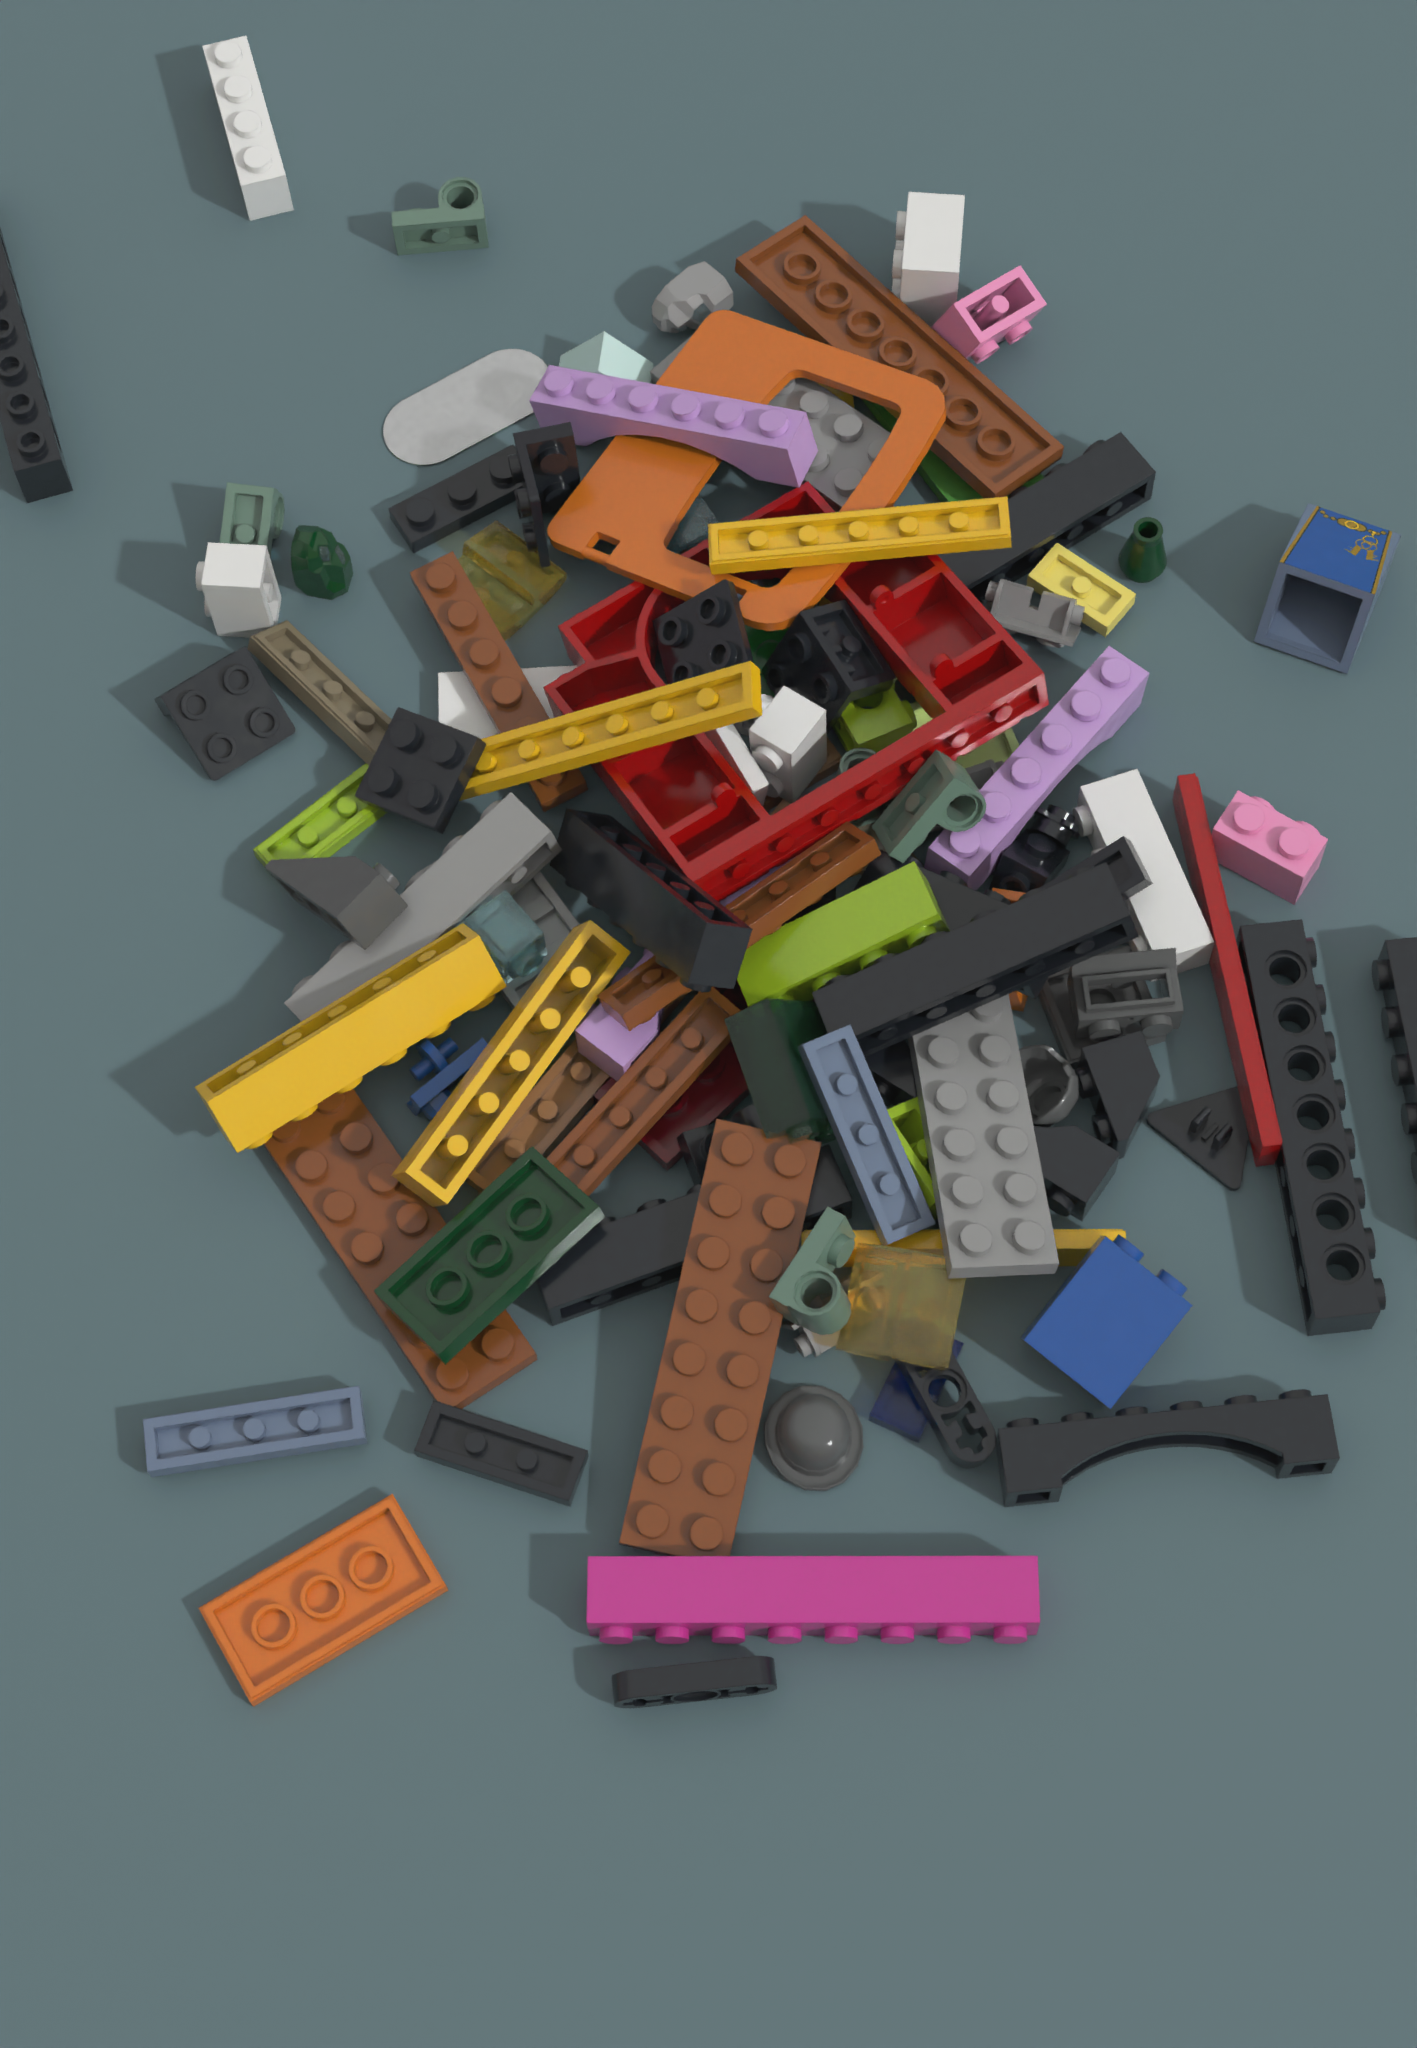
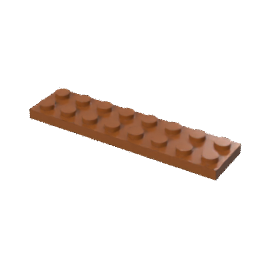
[735,215,1064,498]
[263,1089,538,1409]
[619,1119,822,1556]

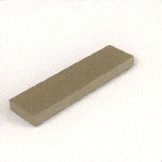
[247,620,392,765]

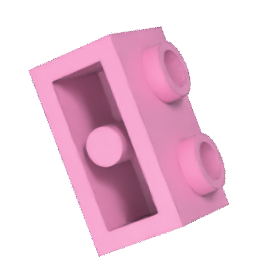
[931,265,1047,365]
[1211,790,1328,905]

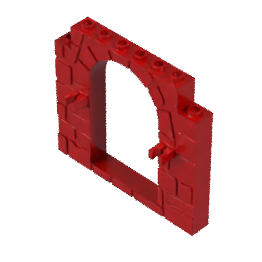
[543,481,1049,902]

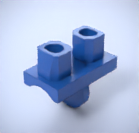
[406,1037,488,1121]

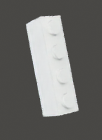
[202,35,294,221]
[1072,769,1214,982]

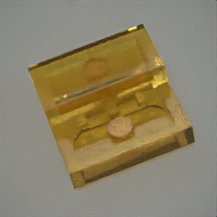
[458,520,567,641]
[836,1243,966,1371]

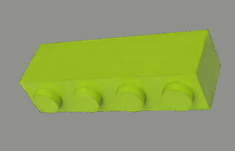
[737,861,950,1023]

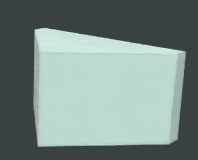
[559,331,654,383]

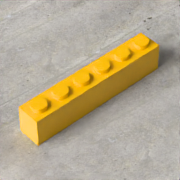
[391,920,631,1207]
[195,923,507,1153]

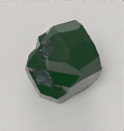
[291,525,353,600]

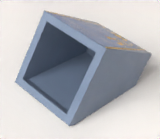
[1254,503,1401,674]

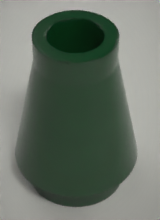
[1118,517,1167,583]

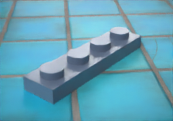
[797,1025,936,1246]
[143,1386,368,1477]

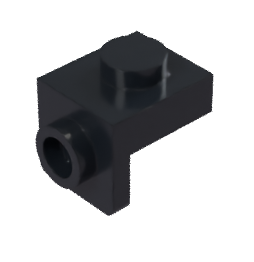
[989,828,1071,893]

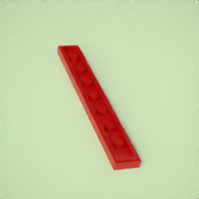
[1172,773,1283,1167]

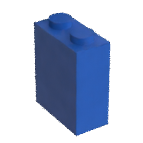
[1020,1234,1193,1409]

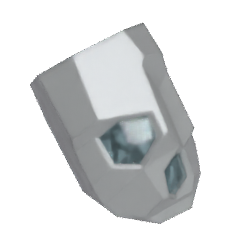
[652,261,734,333]

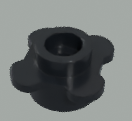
[1030,804,1080,848]

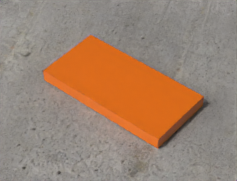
[199,1494,448,1707]

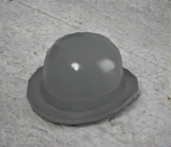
[764,1385,864,1491]

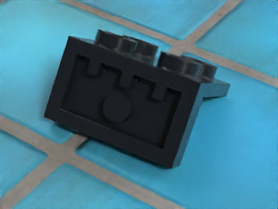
[507,422,581,568]
[652,579,754,684]
[762,599,897,734]
[154,646,296,781]

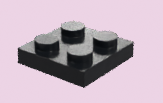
[355,707,486,834]

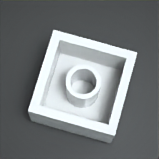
[892,192,965,327]

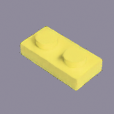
[1026,543,1136,638]

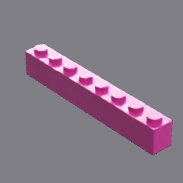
[586,1556,1040,1644]

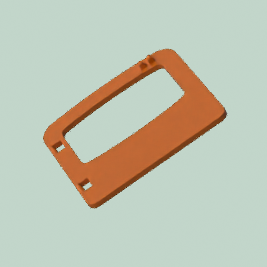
[547,310,947,631]

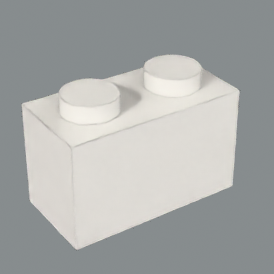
[196,542,282,638]
[749,686,827,803]

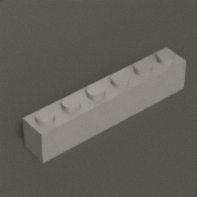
[284,792,562,1022]

